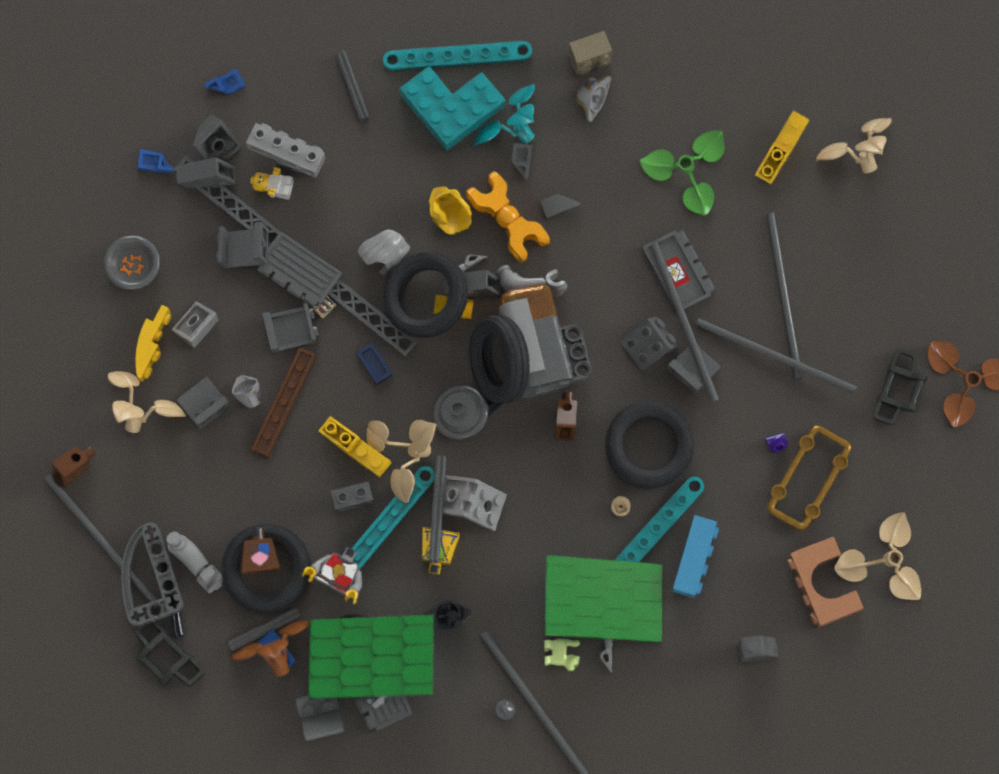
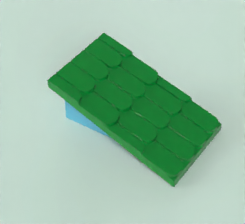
[545,556,662,643]
[308,615,433,699]

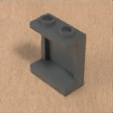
[262,303,319,354]

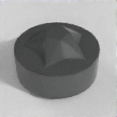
[496,700,515,720]

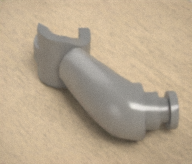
[497,265,568,297]
[166,532,223,593]

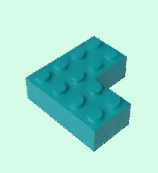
[400,66,505,152]

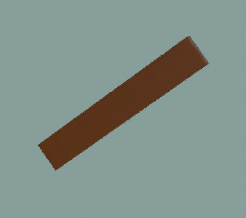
[251,347,317,458]

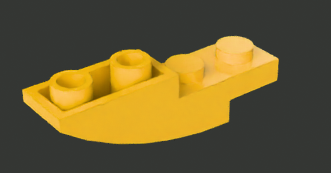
[755,111,810,184]
[136,305,171,383]
[318,416,391,478]

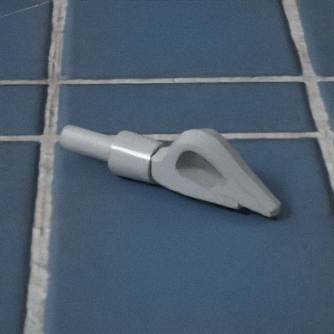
[458,254,488,272]
[600,639,613,672]

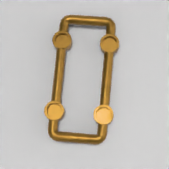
[767,425,851,530]

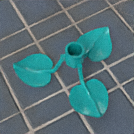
[474,84,535,147]

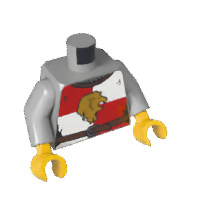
[302,547,362,604]

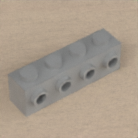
[246,123,326,178]

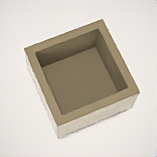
[568,31,612,75]

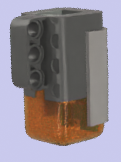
[498,284,591,399]

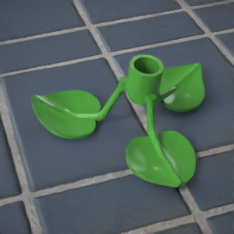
[640,130,725,216]

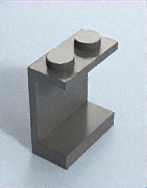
[216,222,269,269]

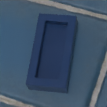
[356,342,393,385]

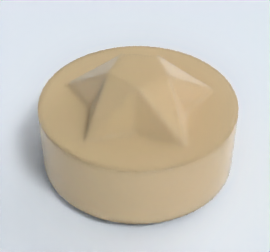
[611,496,631,516]

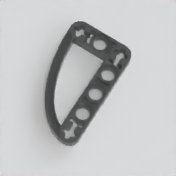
[121,522,184,627]

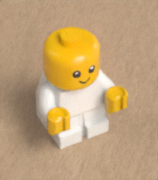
[250,167,294,200]

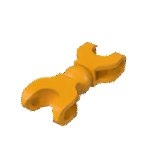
[465,171,550,263]

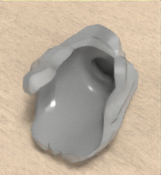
[358,230,410,275]

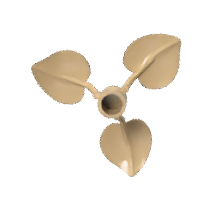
[816,118,892,173]
[108,371,187,433]
[367,420,437,503]
[834,512,921,600]

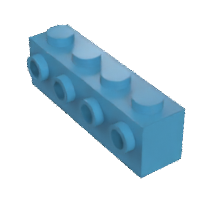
[672,515,719,598]

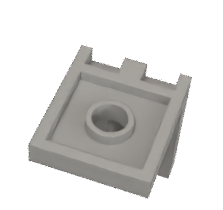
[442,475,507,531]

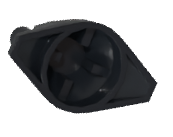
[423,600,472,629]

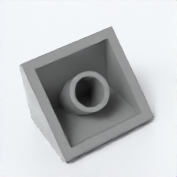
[172,301,219,348]

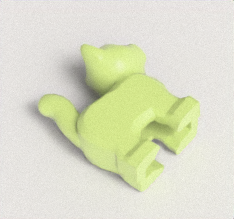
[544,639,580,671]

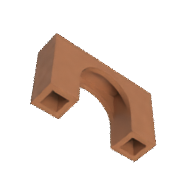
[787,536,864,628]

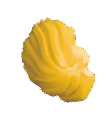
[429,186,472,236]

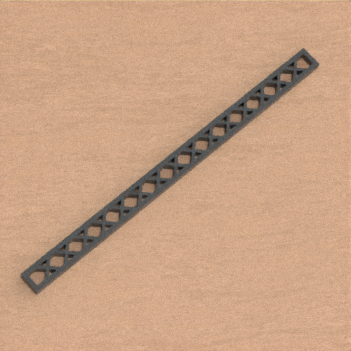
[173,156,418,358]

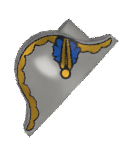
[576,76,611,122]
[232,375,260,409]

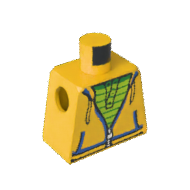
[422,527,460,575]

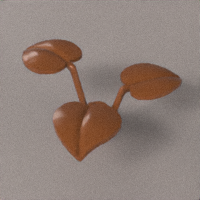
[927,341,999,427]
[230,621,310,677]

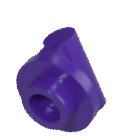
[765,433,788,453]

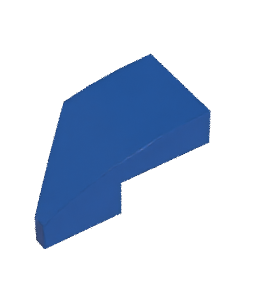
[204,69,246,95]
[137,149,173,173]

